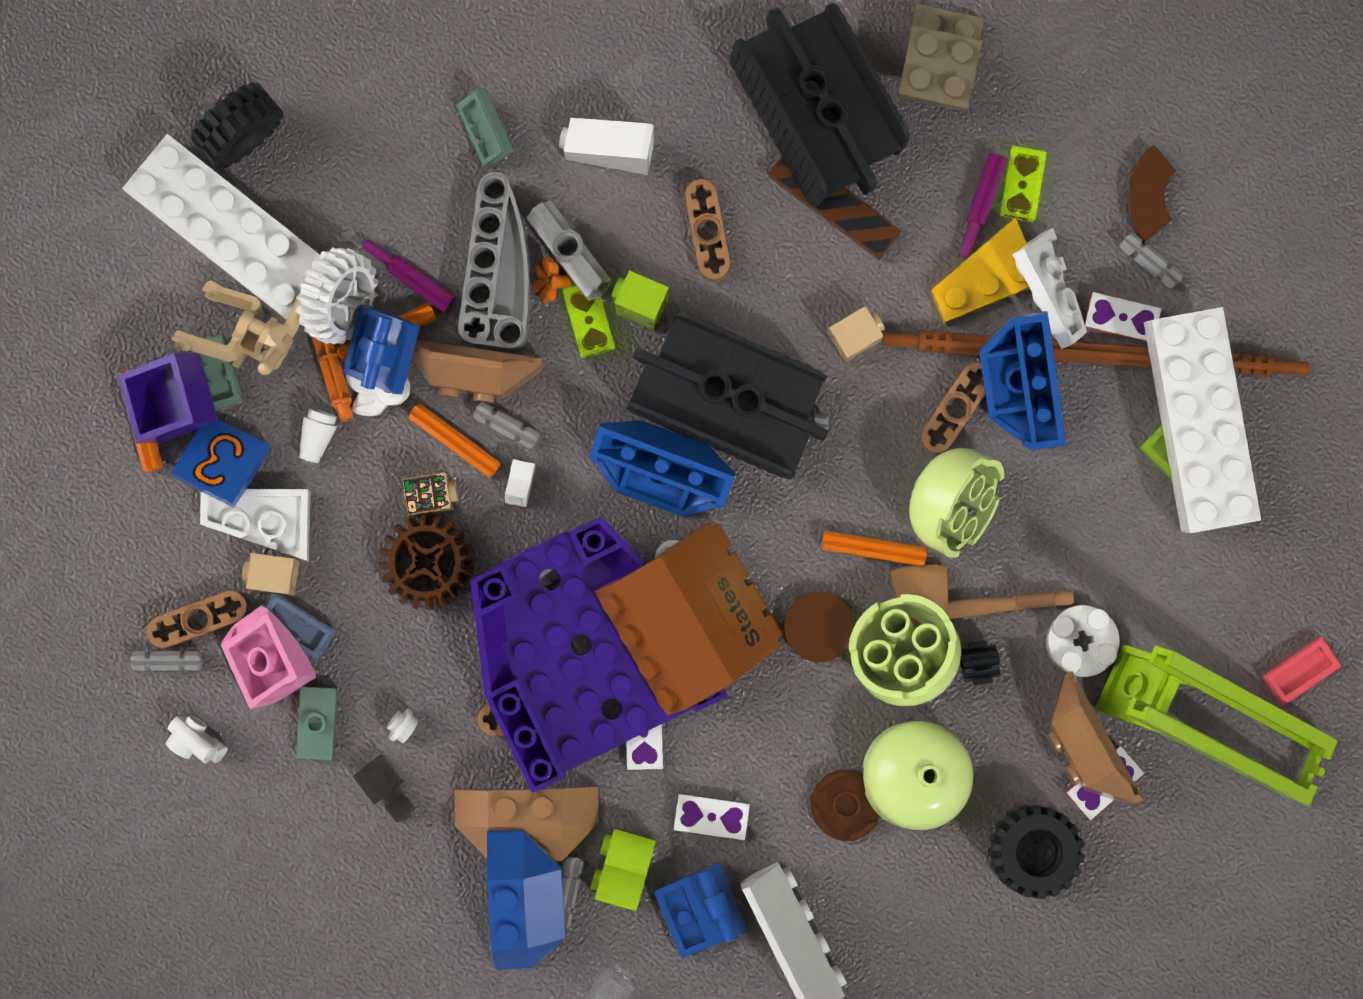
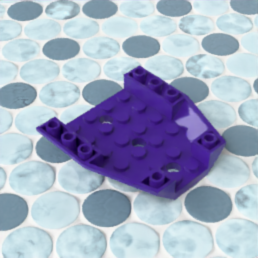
[470,517,728,793]

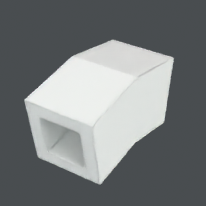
[505,459,536,507]

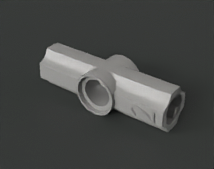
[526,200,613,301]

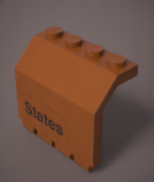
[594,522,783,716]

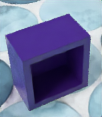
[117,353,218,444]

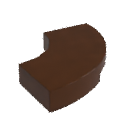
[1127,144,1176,244]

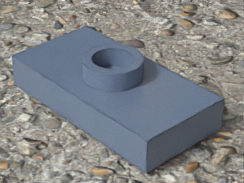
[265,593,337,661]

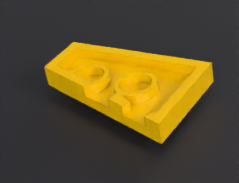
[931,217,1030,324]

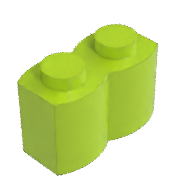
[590,828,656,911]

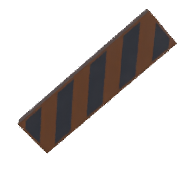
[768,156,901,260]

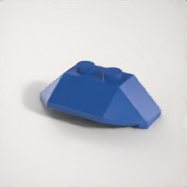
[979,311,1066,450]
[589,420,736,517]
[487,829,566,970]

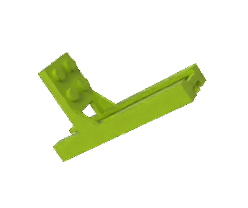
[1095,644,1338,807]

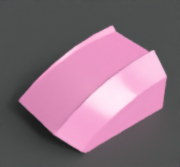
[221,605,316,710]

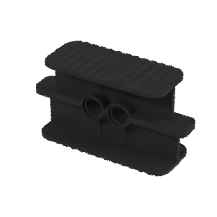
[730,3,909,207]
[626,312,828,479]

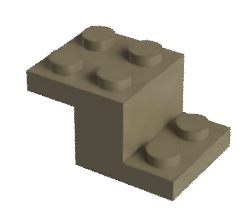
[897,4,985,112]

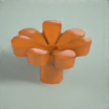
[532,257,571,304]

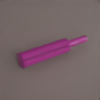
[960,153,1008,258]
[362,240,456,314]

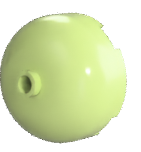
[909,448,1004,558]
[849,594,961,706]
[862,721,974,830]

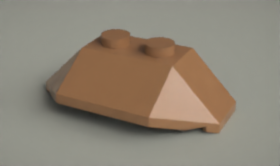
[411,340,544,404]
[1047,671,1144,805]
[455,786,599,861]

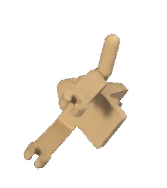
[172,281,301,375]

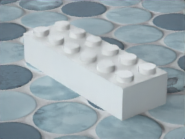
[122,134,320,320]
[1143,307,1261,533]

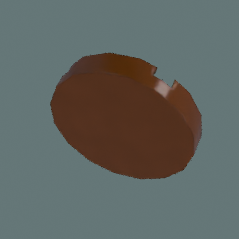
[783,591,855,663]
[810,769,880,841]

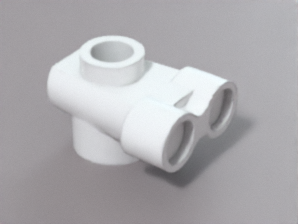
[166,715,228,763]

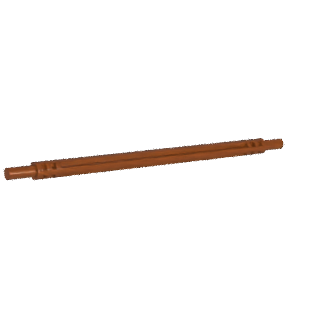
[883,330,1309,377]

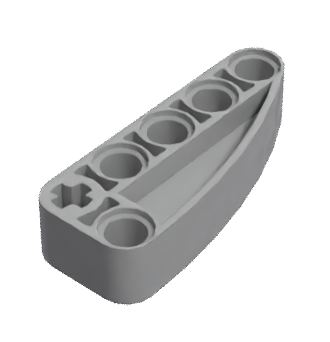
[458,172,531,353]

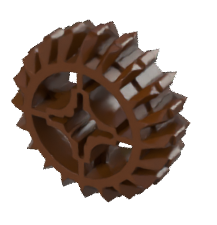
[378,514,475,611]

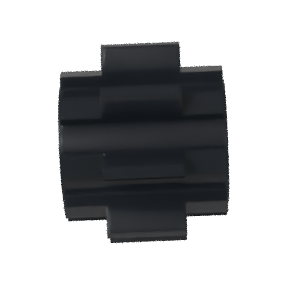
[960,641,1001,685]

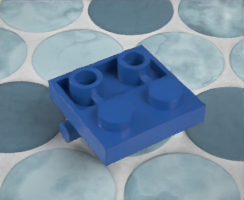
[343,305,420,394]
[653,862,748,959]

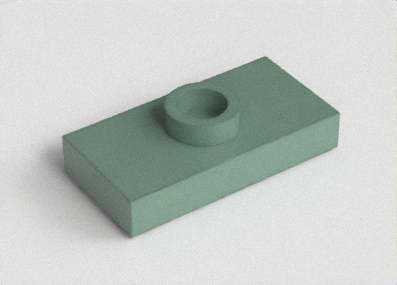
[456,88,514,168]
[191,334,245,411]
[296,687,338,760]

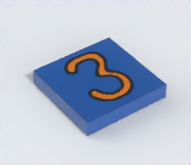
[171,420,271,508]

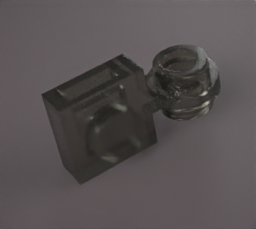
[352,754,415,823]

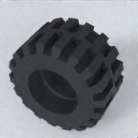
[988,805,1085,899]

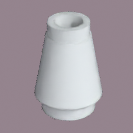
[298,408,338,463]

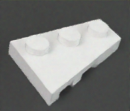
[1013,228,1087,349]
[200,489,310,561]

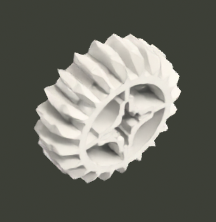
[296,247,379,344]

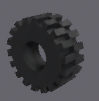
[190,82,283,169]

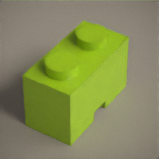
[611,270,669,331]

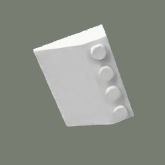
[740,862,847,999]

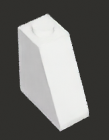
[559,118,654,175]

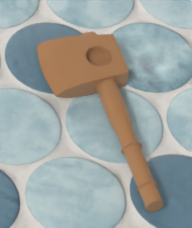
[890,564,1074,629]

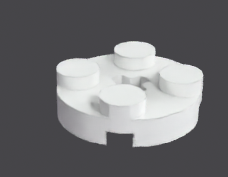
[1046,605,1120,677]

